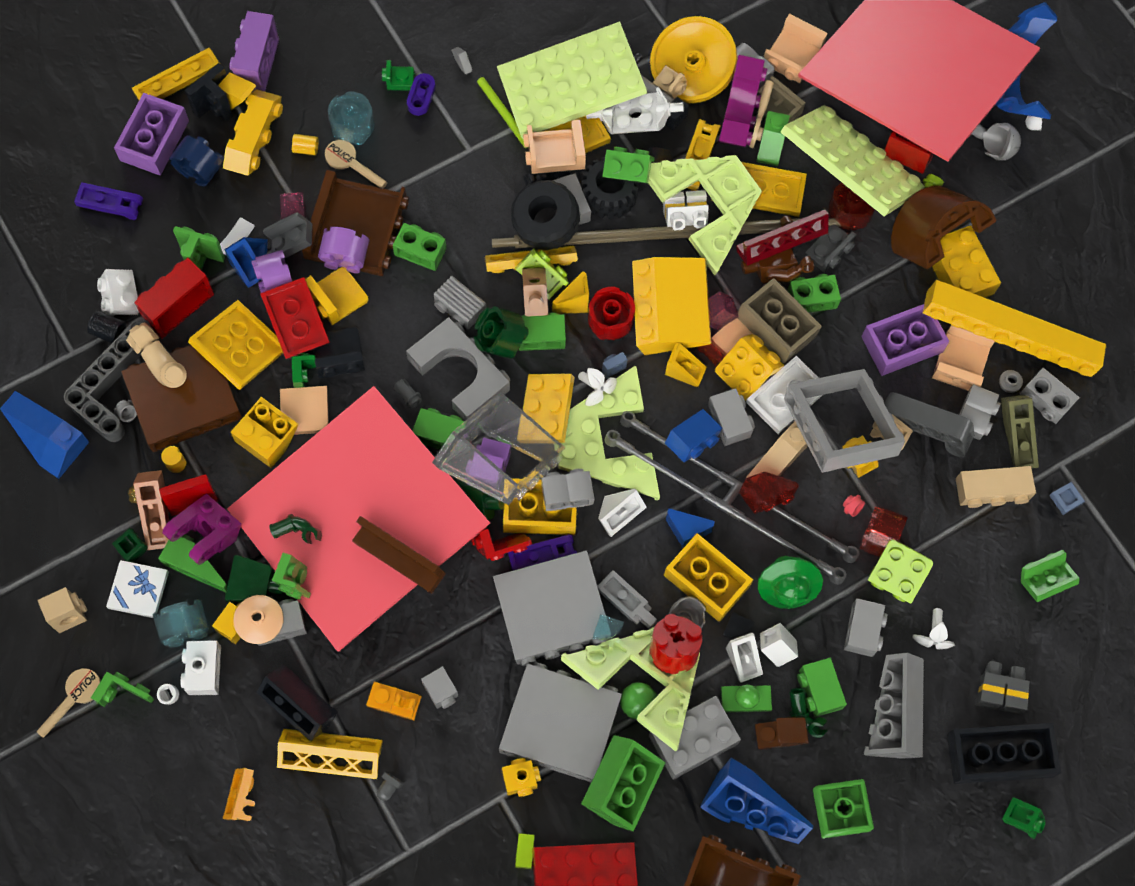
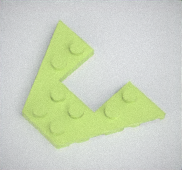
[648,155,762,275]
[555,366,660,500]
[561,626,700,751]

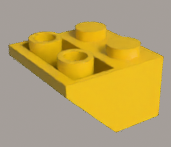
[231,397,298,468]

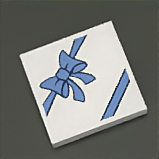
[106,560,169,618]

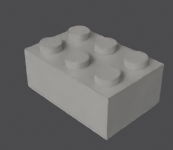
[649,696,741,780]

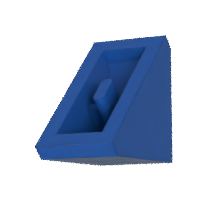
[666,508,715,548]

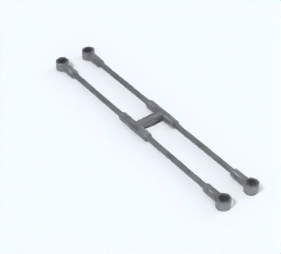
[604,411,859,585]

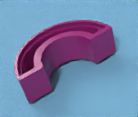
[719,55,768,147]

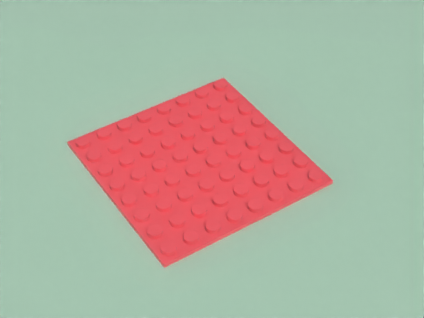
[798,0,1040,162]
[227,386,490,652]

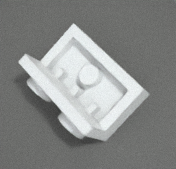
[97,269,139,317]

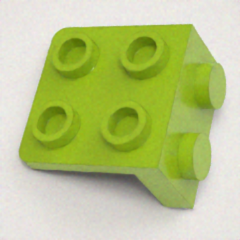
[868,539,933,604]

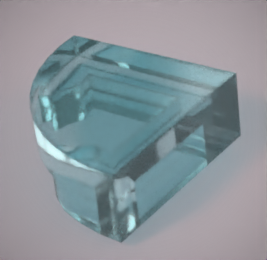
[593,614,624,640]

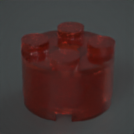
[829,183,875,230]
[860,506,908,557]

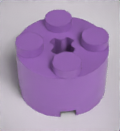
[318,227,369,273]
[251,250,292,293]

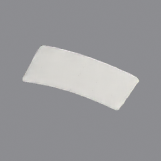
[220,218,255,255]

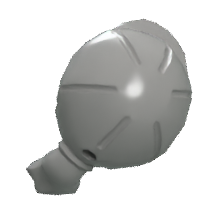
[971,123,1021,160]

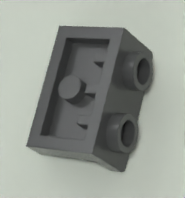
[263,212,312,259]
[804,225,856,273]

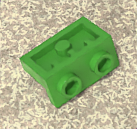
[272,553,311,600]

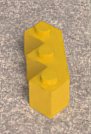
[223,89,283,176]

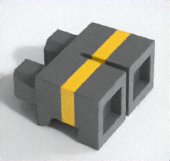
[975,661,1030,715]

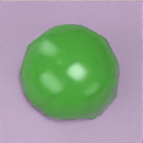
[620,682,658,719]

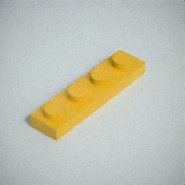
[132,48,219,100]
[485,246,578,273]

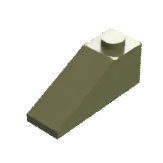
[1001,395,1039,468]

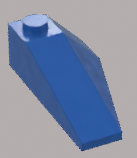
[0,391,89,479]
[700,758,813,844]

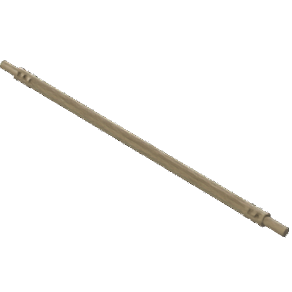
[492,217,850,249]

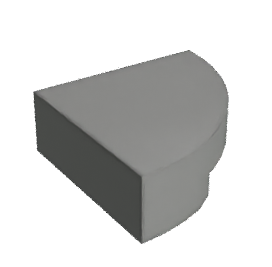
[451,47,472,74]

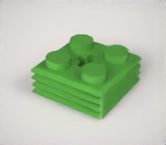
[813,779,874,838]

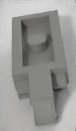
[597,570,657,629]

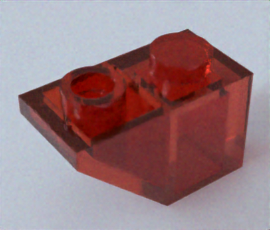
[739,471,799,514]

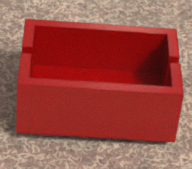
[134,258,214,339]

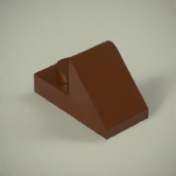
[755,718,809,750]

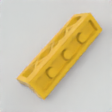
[277,729,382,779]

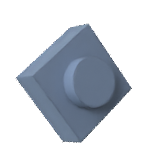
[602,352,628,379]
[1049,482,1085,515]

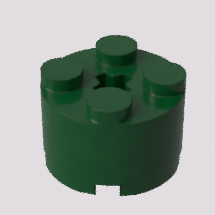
[474,306,528,358]

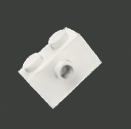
[181,641,221,695]

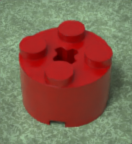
[588,287,635,340]
[649,614,702,674]

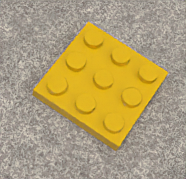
[188,300,283,390]

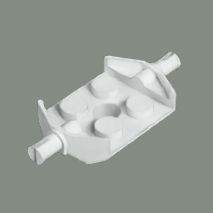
[586,87,684,134]

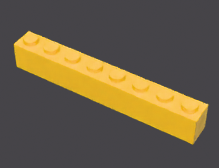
[922,280,1106,377]

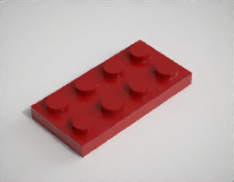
[532,842,638,886]

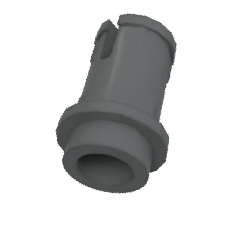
[393,379,422,409]

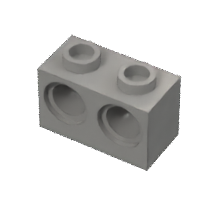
[1020,368,1080,424]

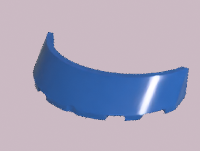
[995,2,1057,119]

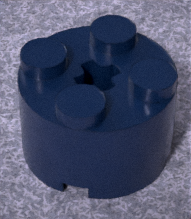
[169,135,224,186]

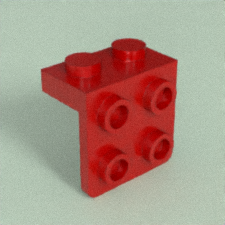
[471,527,532,561]

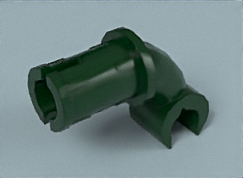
[269,514,322,544]
[789,688,828,738]

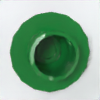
[757,556,823,609]

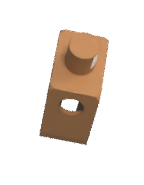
[522,267,548,317]

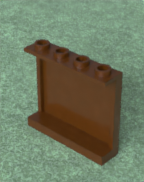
[302,170,409,277]
[121,345,242,452]

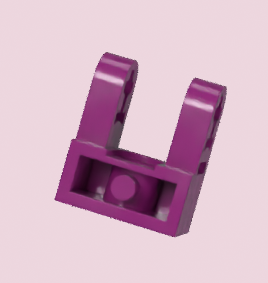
[162,494,242,565]

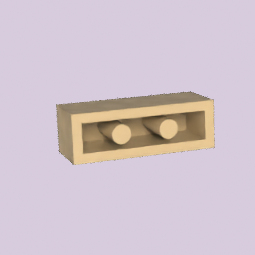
[956,466,1036,508]

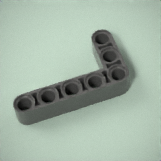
[64,319,153,442]

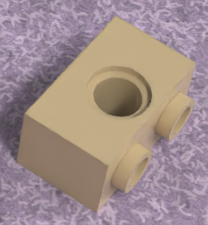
[38,587,87,633]

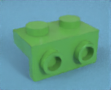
[602,147,655,183]
[1021,550,1079,602]

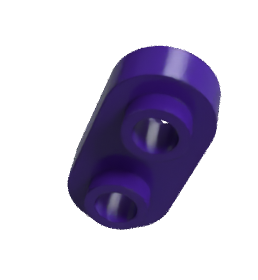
[407,73,435,116]

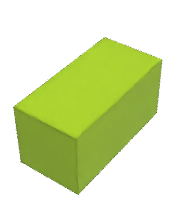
[515,834,535,869]

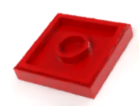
[159,474,218,516]

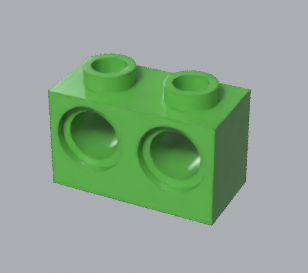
[393,223,446,271]
[787,274,841,313]

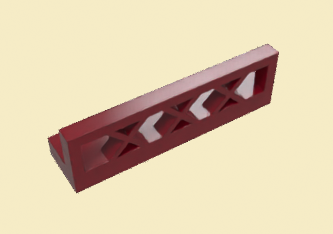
[736,210,828,266]

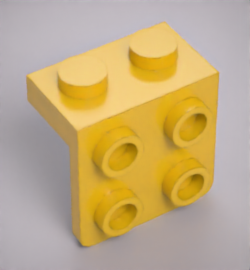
[306,267,368,326]
[715,334,785,401]

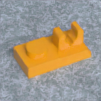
[366,682,422,720]
[223,768,255,821]

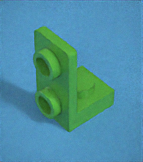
[91,672,154,707]

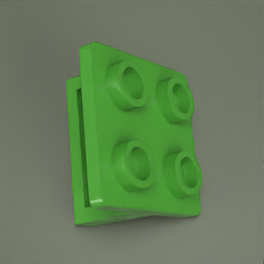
[173,226,225,270]

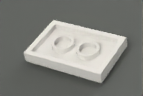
[746,356,823,435]

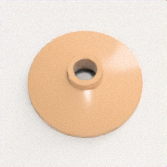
[233,595,284,644]

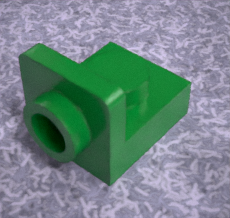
[382,60,414,90]
[292,353,316,388]
[1002,797,1046,839]

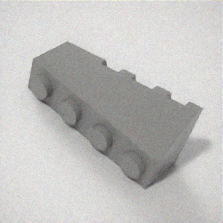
[864,653,924,759]

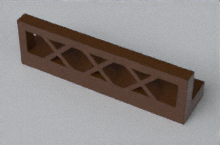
[352,516,446,594]

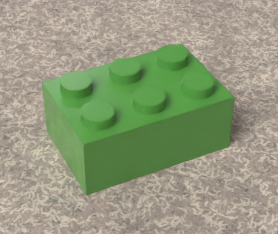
[581,735,666,832]

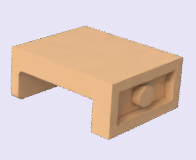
[523,120,586,174]

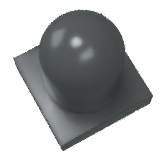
[377,772,404,801]

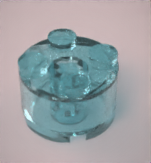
[328,91,375,145]
[153,600,209,648]

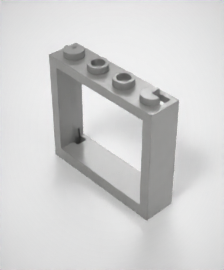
[784,369,905,473]

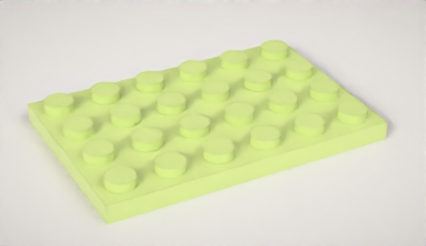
[497,22,647,138]
[781,105,925,217]

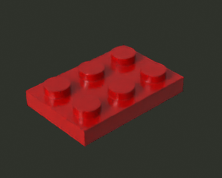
[260,277,330,359]

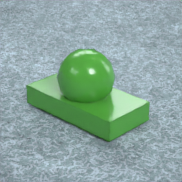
[721,684,772,712]

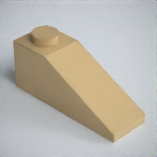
[746,421,808,493]

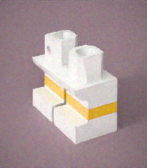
[663,190,709,230]

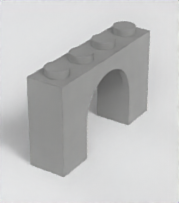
[406,317,510,424]

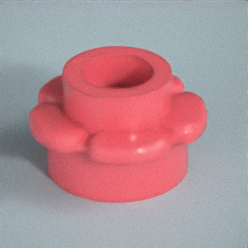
[843,495,865,517]

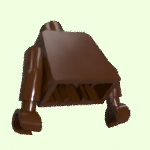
[741,216,814,283]

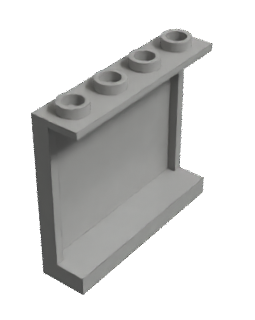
[493,550,611,666]
[499,662,622,782]

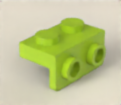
[515,248,569,299]

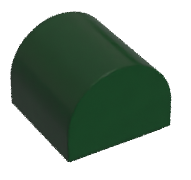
[112,528,148,562]

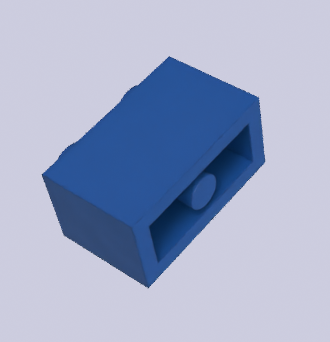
[665,409,722,463]

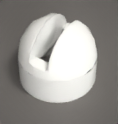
[1025,116,1042,130]
[157,684,179,705]

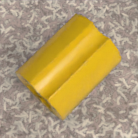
[292,134,319,156]
[161,446,186,473]

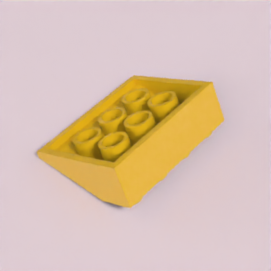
[632,257,711,355]

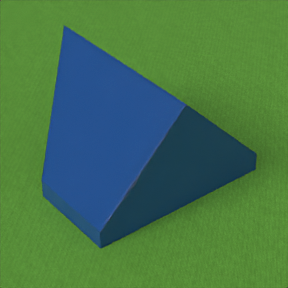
[224,237,268,288]

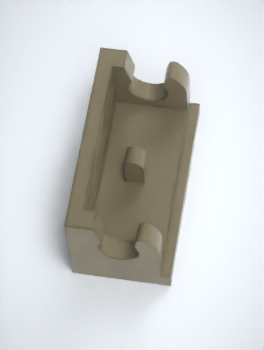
[757,76,806,123]

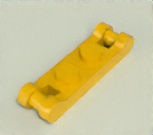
[685,119,721,191]

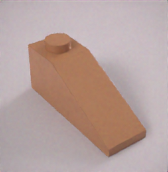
[133,470,169,550]

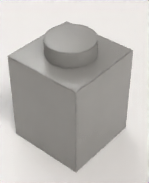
[421,666,458,709]

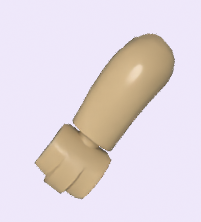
[126,322,187,388]

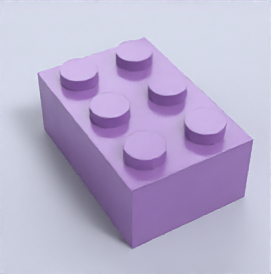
[230,11,279,92]
[114,93,189,176]
[862,304,949,376]

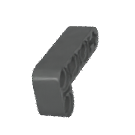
[884,392,975,457]

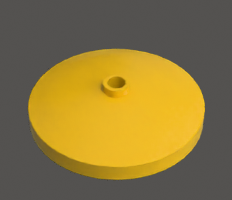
[650,16,738,103]

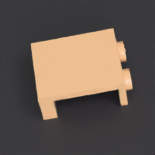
[764,14,828,83]
[932,324,995,391]

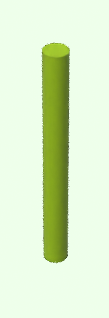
[477,77,527,148]

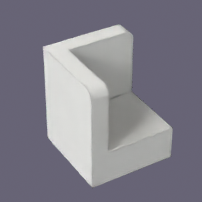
[760,623,798,667]

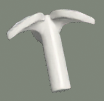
[578,368,617,406]
[913,608,955,649]

